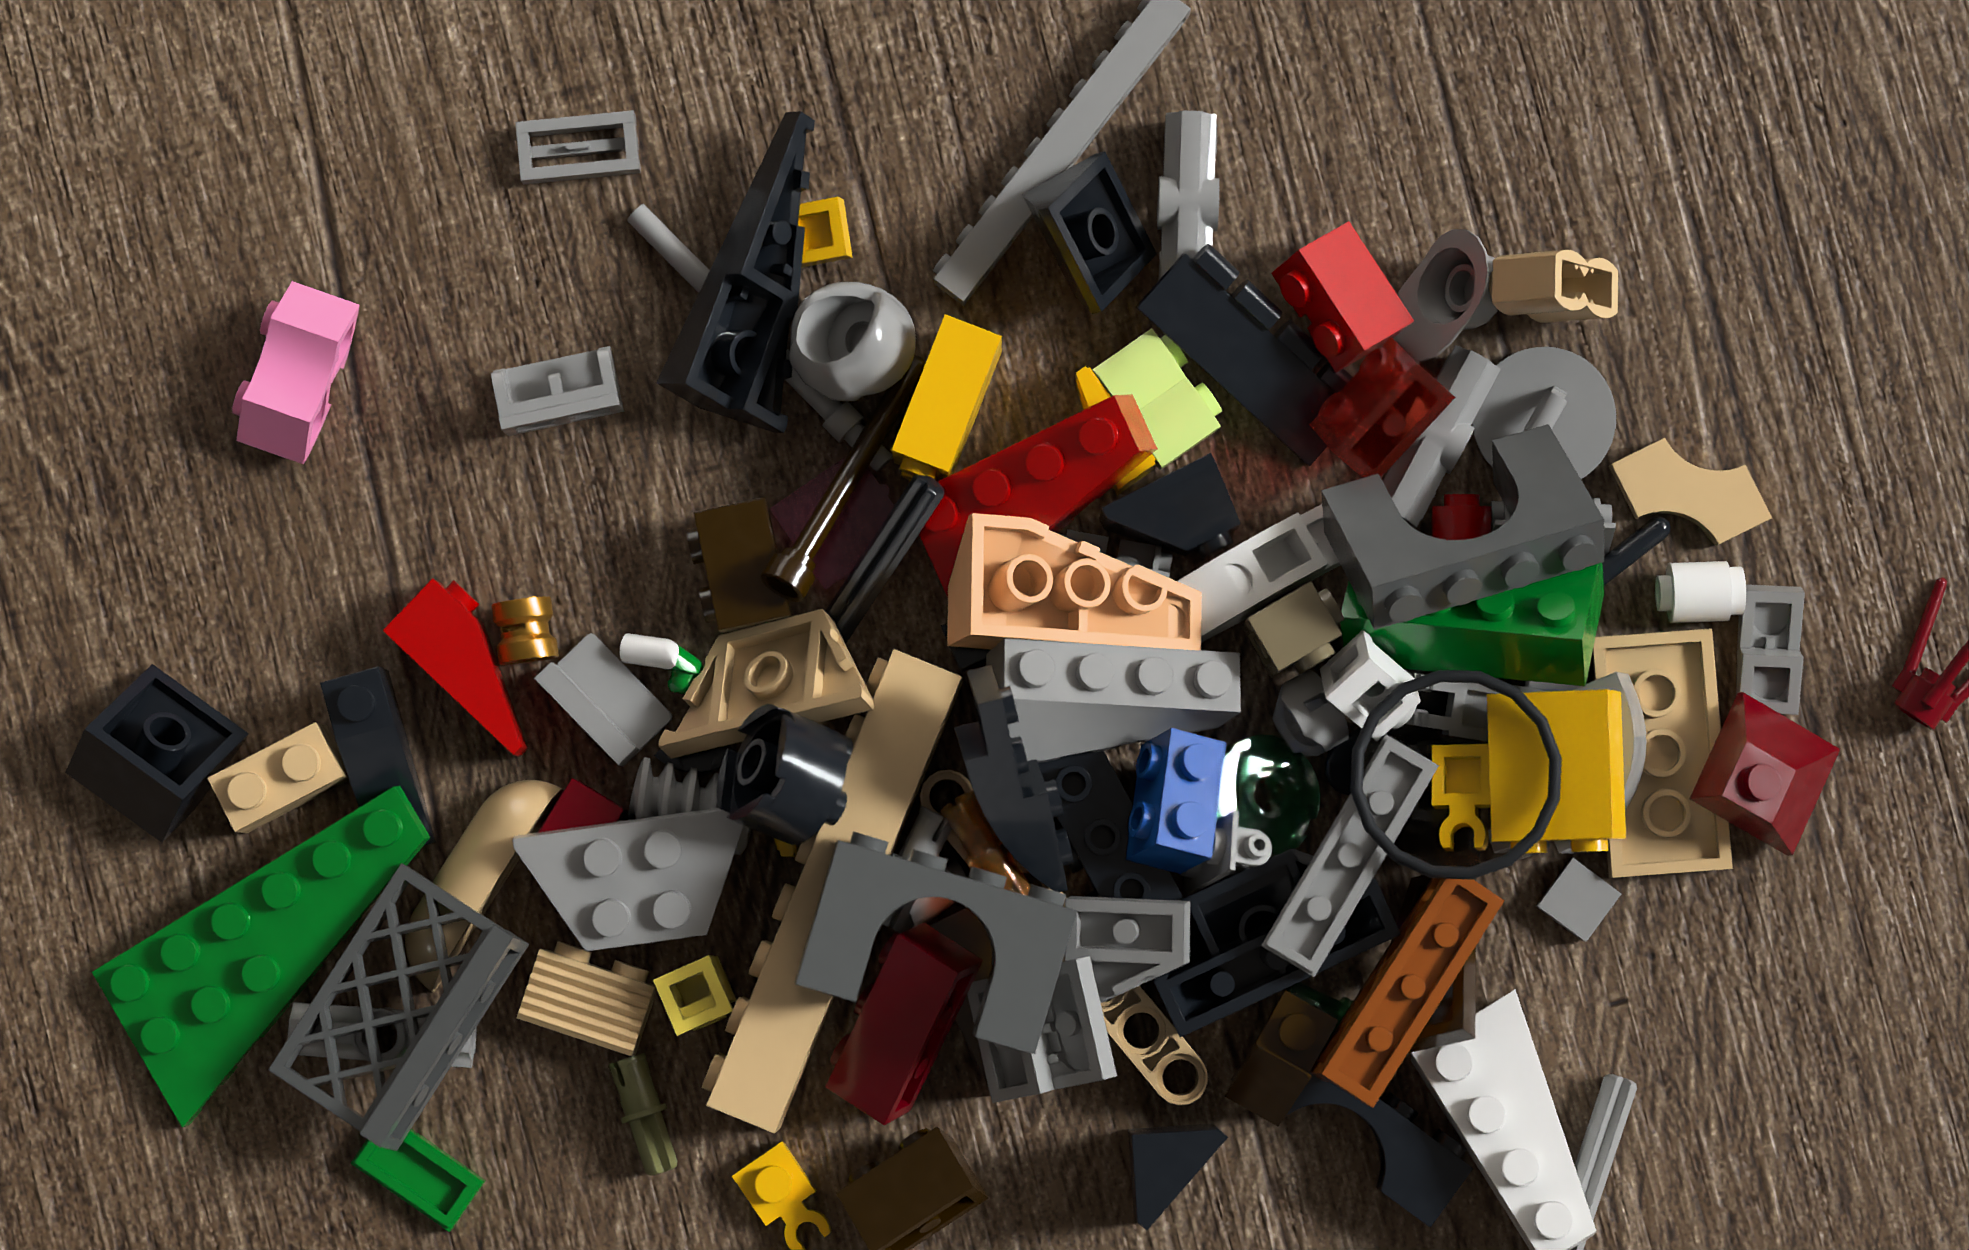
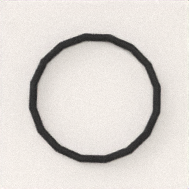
[1350,670,1562,880]

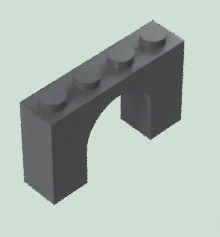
[1321,424,1604,630]
[794,831,1077,1055]

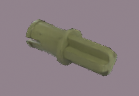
[608,1053,678,1176]

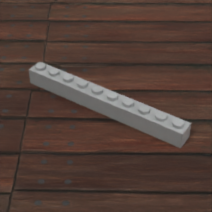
[933,0,1191,306]

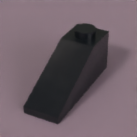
[320,666,436,846]

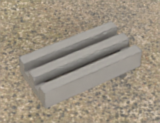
[515,110,641,185]

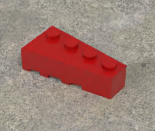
[919,394,1157,597]

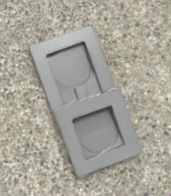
[1736,584,1805,715]

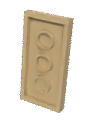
[1591,629,1733,878]

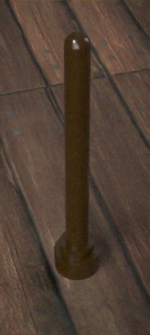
[761,355,925,602]

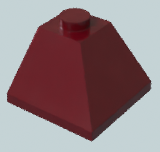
[1689,692,1840,856]

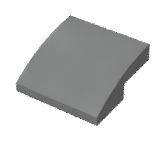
[967,956,1117,1103]

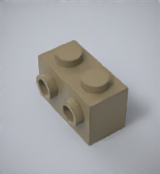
[1241,582,1344,678]

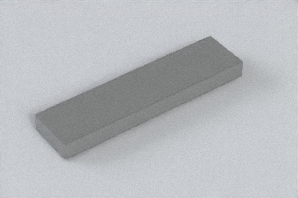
[1261,735,1439,977]

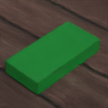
[350,1129,486,1232]

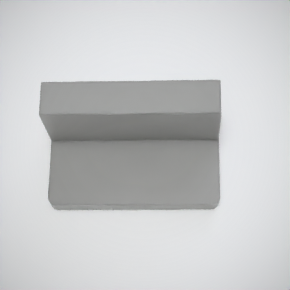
[534,633,672,767]

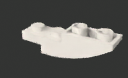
[1177,504,1341,643]

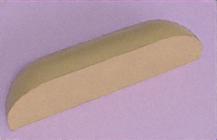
[405,780,564,992]

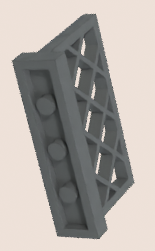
[269,863,529,1151]

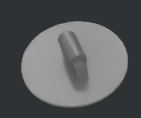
[1472,347,1616,479]

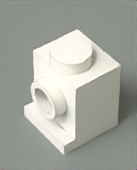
[1320,630,1421,741]

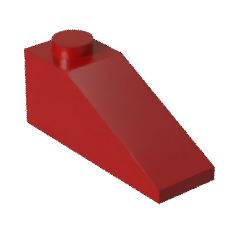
[383,578,528,757]

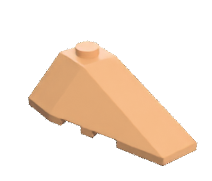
[947,513,1201,650]

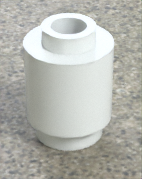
[1655,561,1746,623]

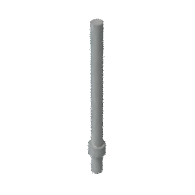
[627,204,893,472]

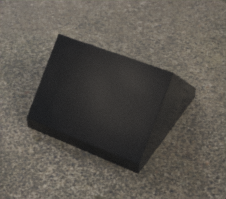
[1022,151,1157,314]
[1128,1124,1228,1231]

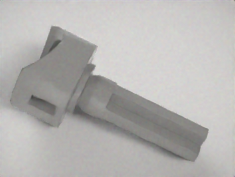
[1272,669,1424,756]

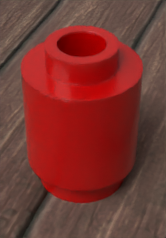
[1432,494,1492,540]

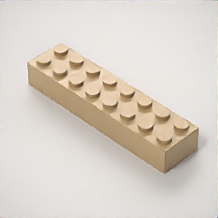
[702,649,963,1134]

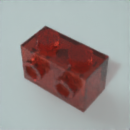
[1309,337,1456,478]

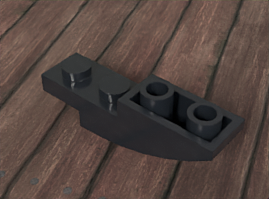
[954,665,1074,892]

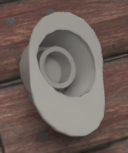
[1390,229,1498,361]

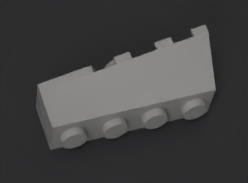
[986,638,1241,763]

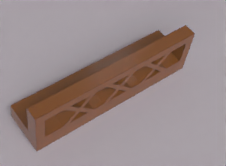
[1310,878,1505,1108]

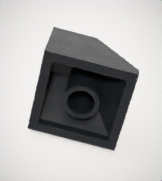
[1099,453,1241,559]

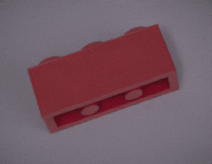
[825,923,983,1125]

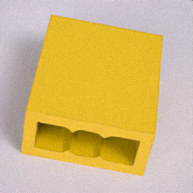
[892,314,1002,482]
[1487,689,1626,854]

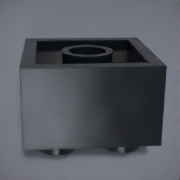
[65,664,249,843]

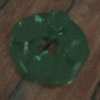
[1217,735,1320,856]

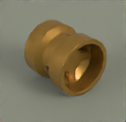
[491,596,559,665]

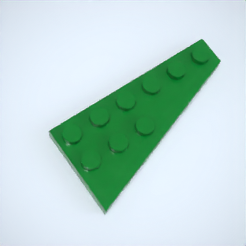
[92,786,430,1128]

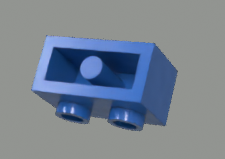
[1126,728,1226,874]

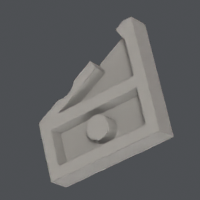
[1065,896,1190,1003]

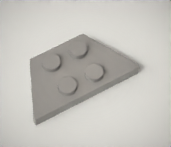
[512,808,743,951]

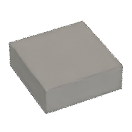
[1535,858,1621,942]

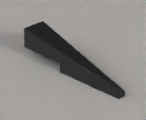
[656,111,815,433]

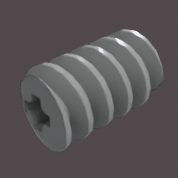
[628,757,752,855]

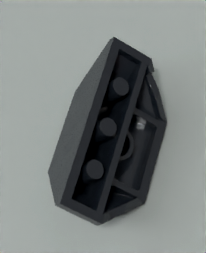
[1154,848,1401,1038]

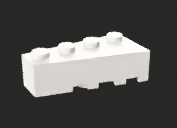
[1411,990,1596,1250]

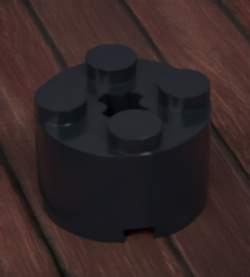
[717,704,853,846]

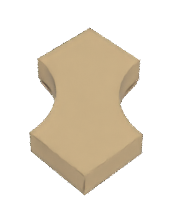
[1609,438,1772,546]

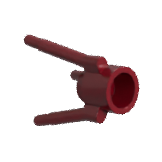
[1892,577,1969,731]

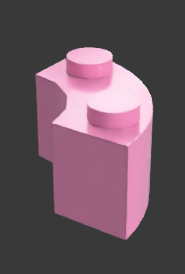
[232,281,359,464]

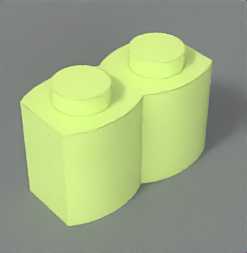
[1092,328,1222,471]

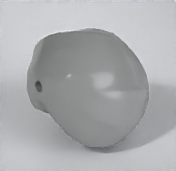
[789,282,916,401]

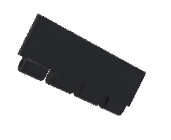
[1136,243,1364,466]

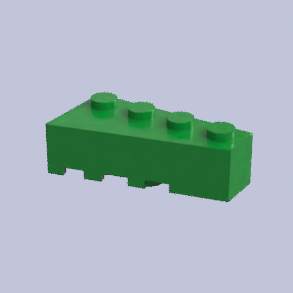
[1340,563,1604,686]

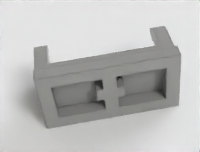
[491,346,624,436]

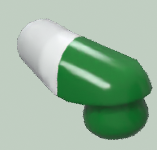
[620,633,704,695]

